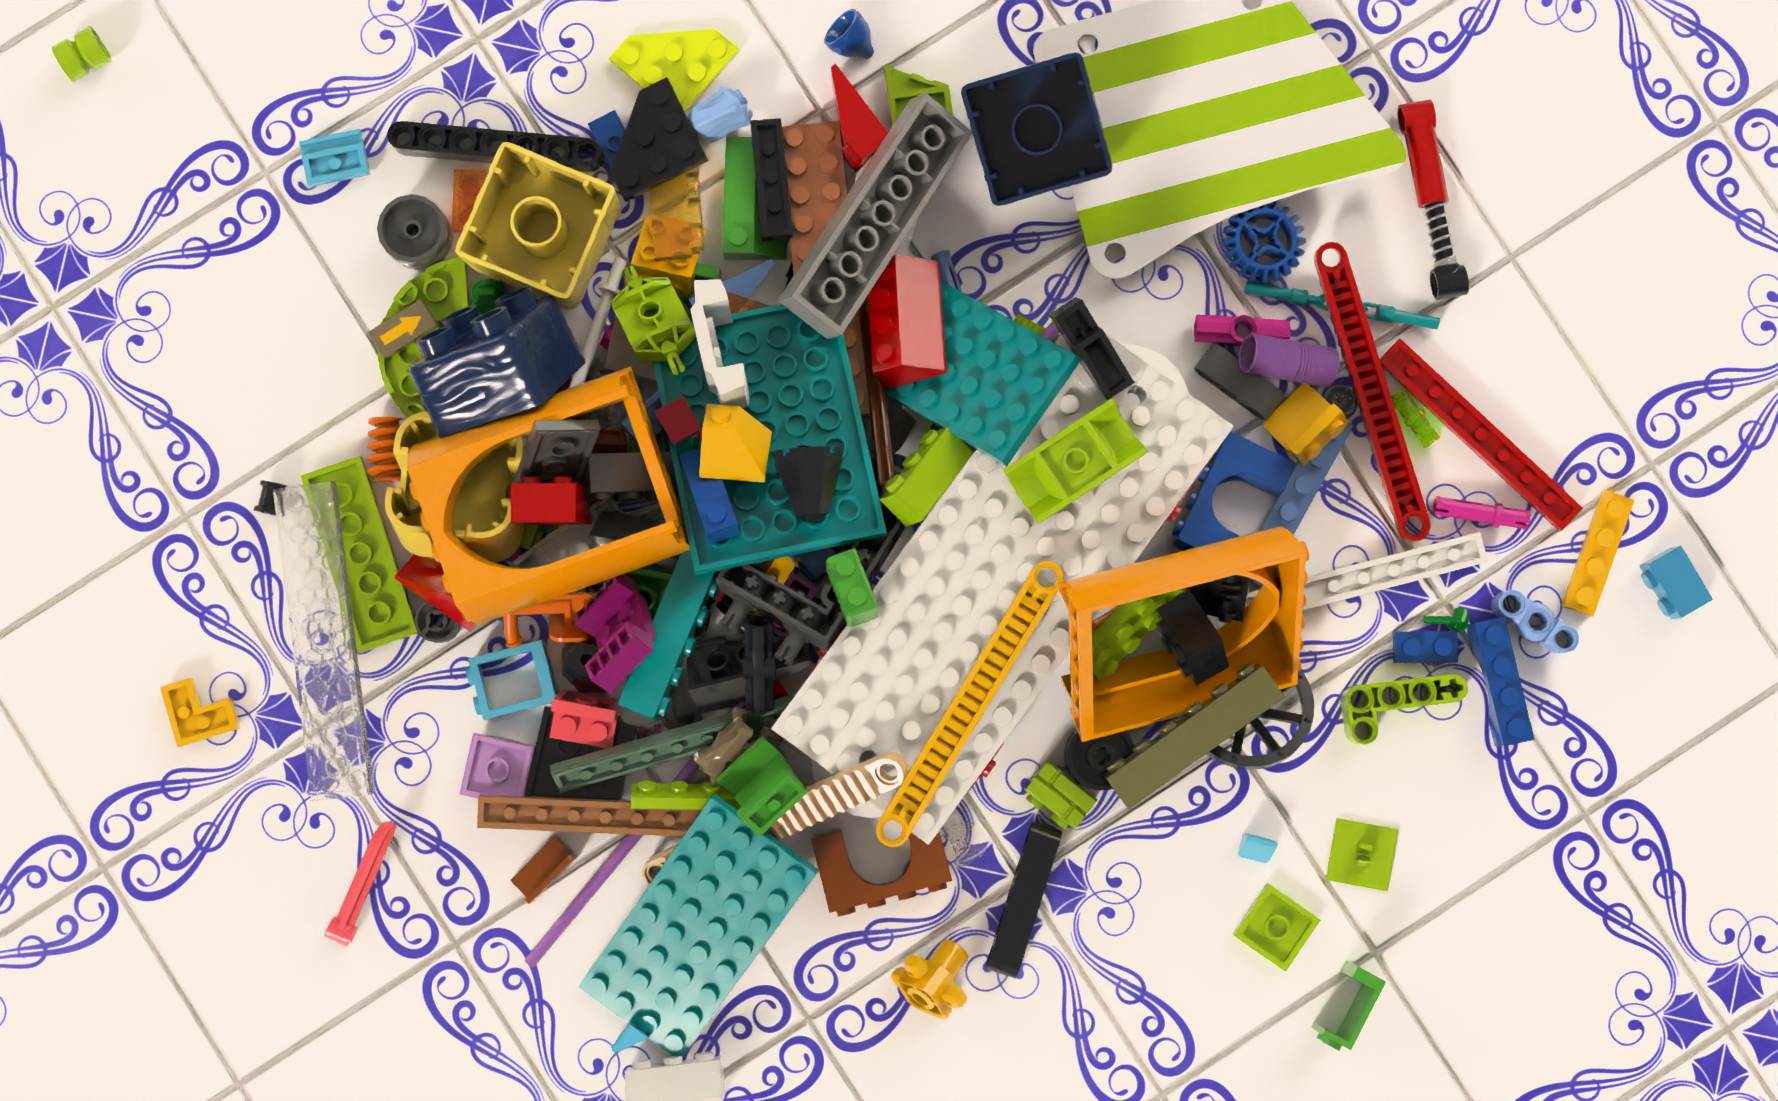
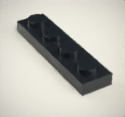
[750,118,793,241]

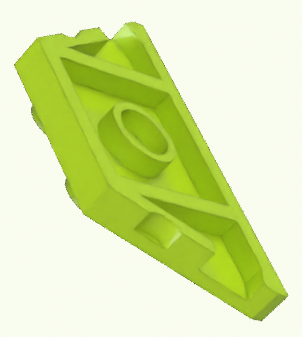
[884,65,953,126]

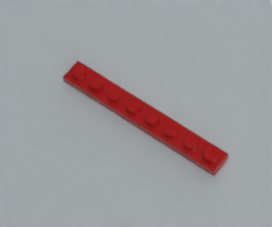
[1380,338,1583,531]

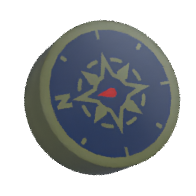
[1323,385,1355,415]

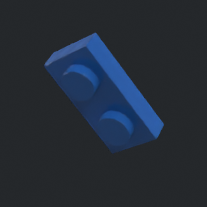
[1392,631,1458,663]

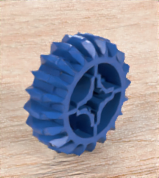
[1221,201,1306,284]

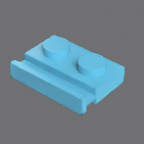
[299,129,371,187]

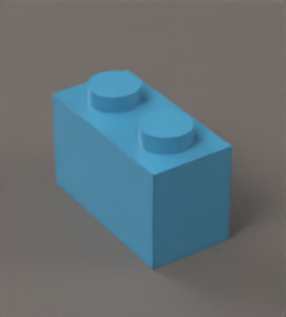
[1639,545,1713,619]

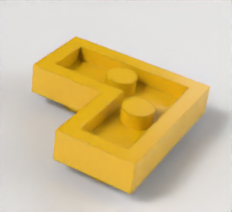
[160,678,241,747]

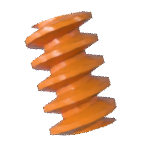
[367,417,404,482]

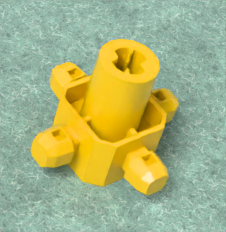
[891,939,969,1020]

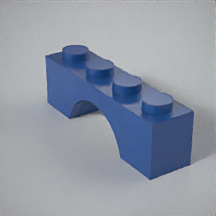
[1466,616,1535,747]

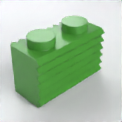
[826,549,879,628]

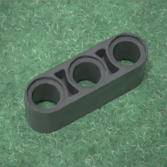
[1194,343,1285,421]

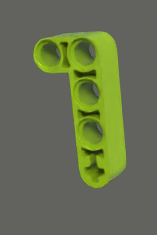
[1341,674,1468,745]

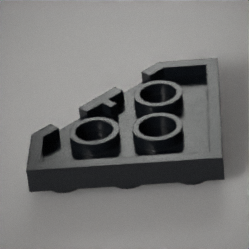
[610,77,709,202]

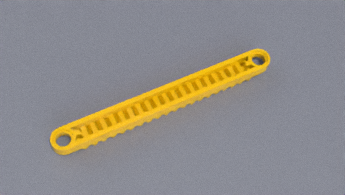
[876,561,1063,847]

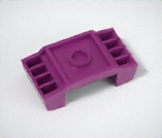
[575,574,656,694]

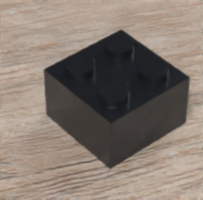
[1156,590,1229,686]

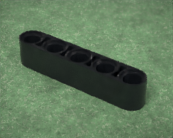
[985,821,1062,979]

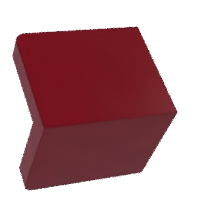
[655,396,702,445]

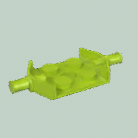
[610,266,696,375]

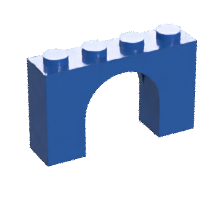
[1171,431,1297,551]

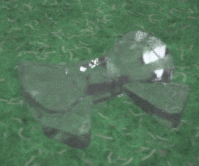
[941,821,987,867]

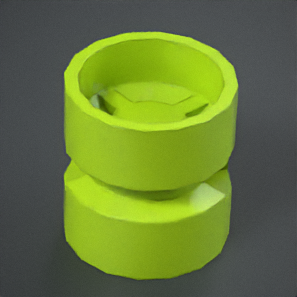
[51,25,112,82]

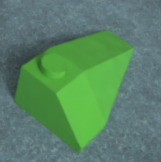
[722,137,787,260]

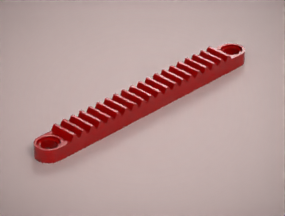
[1314,242,1431,541]

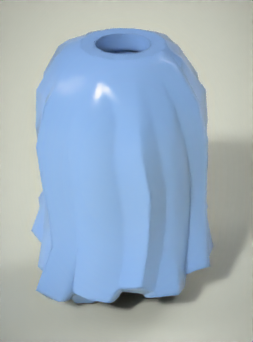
[688,86,753,143]

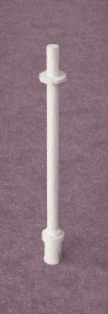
[569,257,627,420]

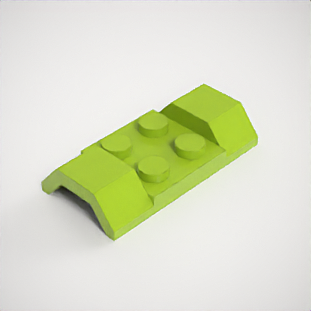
[1003,398,1148,524]

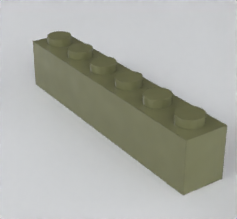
[1103,663,1285,810]

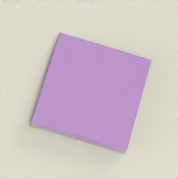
[459,733,536,798]

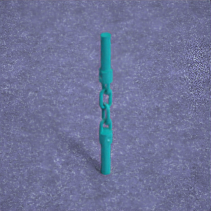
[1244,281,1440,330]

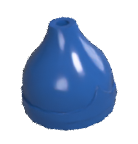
[824,9,874,59]

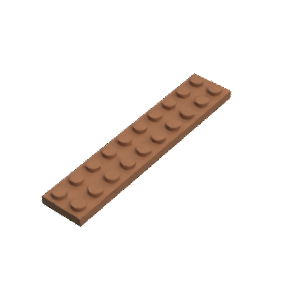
[782,120,871,418]

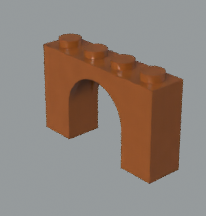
[811,830,952,917]

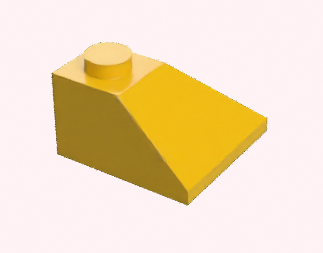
[699,404,772,482]

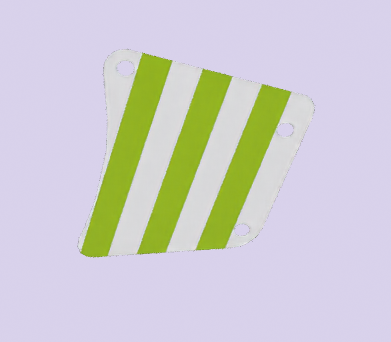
[1033,0,1407,279]

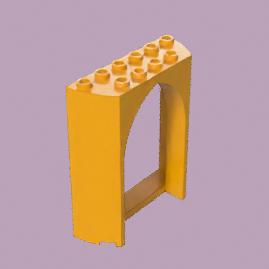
[407,366,690,624]
[1058,526,1309,742]

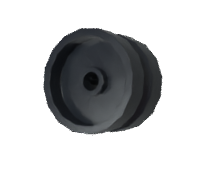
[1064,729,1134,791]

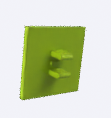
[1325,818,1399,891]

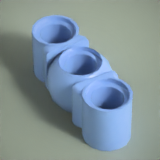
[1491,590,1579,654]

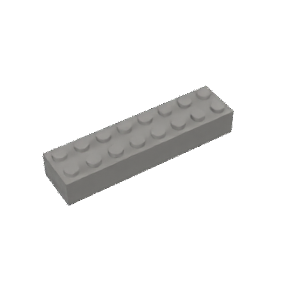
[778,93,972,339]

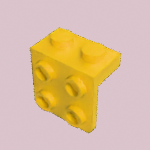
[630,215,705,298]
[1263,383,1349,466]

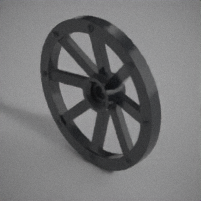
[1183,670,1314,770]

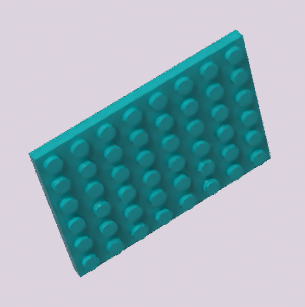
[653,304,887,575]

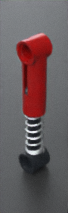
[1397,99,1469,300]

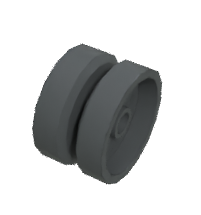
[377,194,453,270]

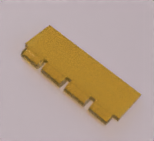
[650,166,704,262]

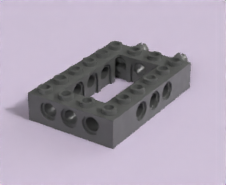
[716,451,907,666]

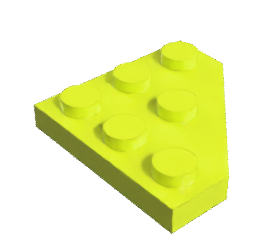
[609,29,740,114]

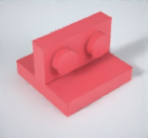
[549,689,623,748]

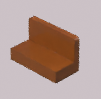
[510,835,578,904]

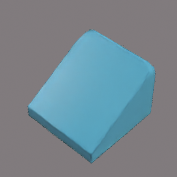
[1238,833,1278,863]
[611,1022,650,1053]

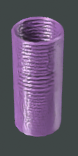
[1238,333,1340,387]

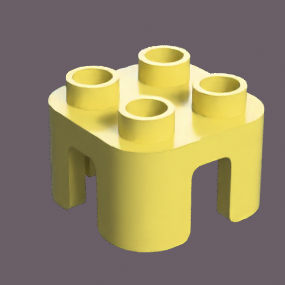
[385,411,525,562]

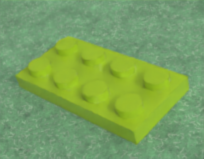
[1092,588,1187,682]

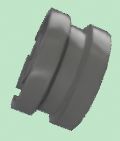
[414,601,462,643]

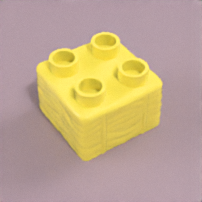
[455,142,620,309]

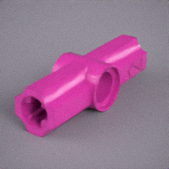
[1193,314,1291,347]

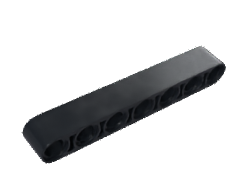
[387,121,604,172]

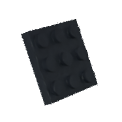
[524,706,638,800]

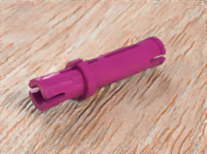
[1433,496,1531,530]

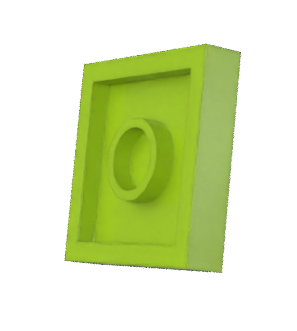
[1232,883,1321,972]

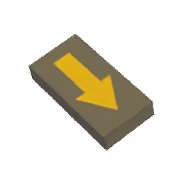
[367,299,439,360]

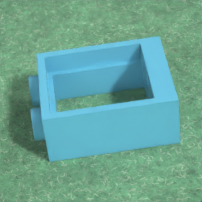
[465,640,559,720]

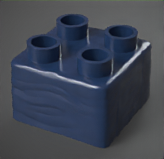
[961,52,1113,206]
[409,286,586,438]

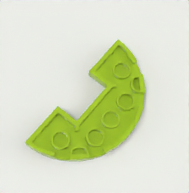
[378,257,470,417]

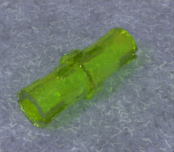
[1391,387,1441,448]

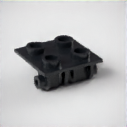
[1185,548,1250,623]

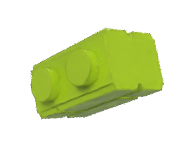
[1023,760,1098,830]

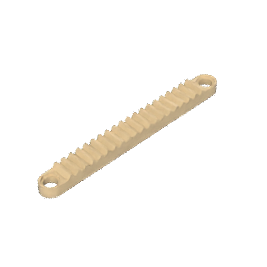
[642,751,908,885]

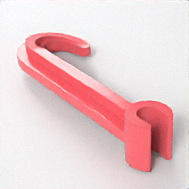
[324,821,397,947]

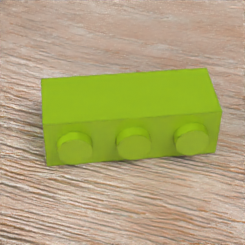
[880,426,973,526]

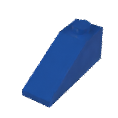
[679,448,740,545]

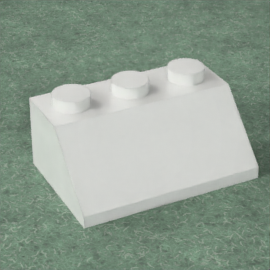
[625,1052,726,1101]

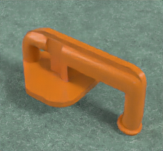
[503,592,594,648]

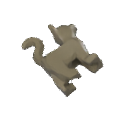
[694,707,784,787]

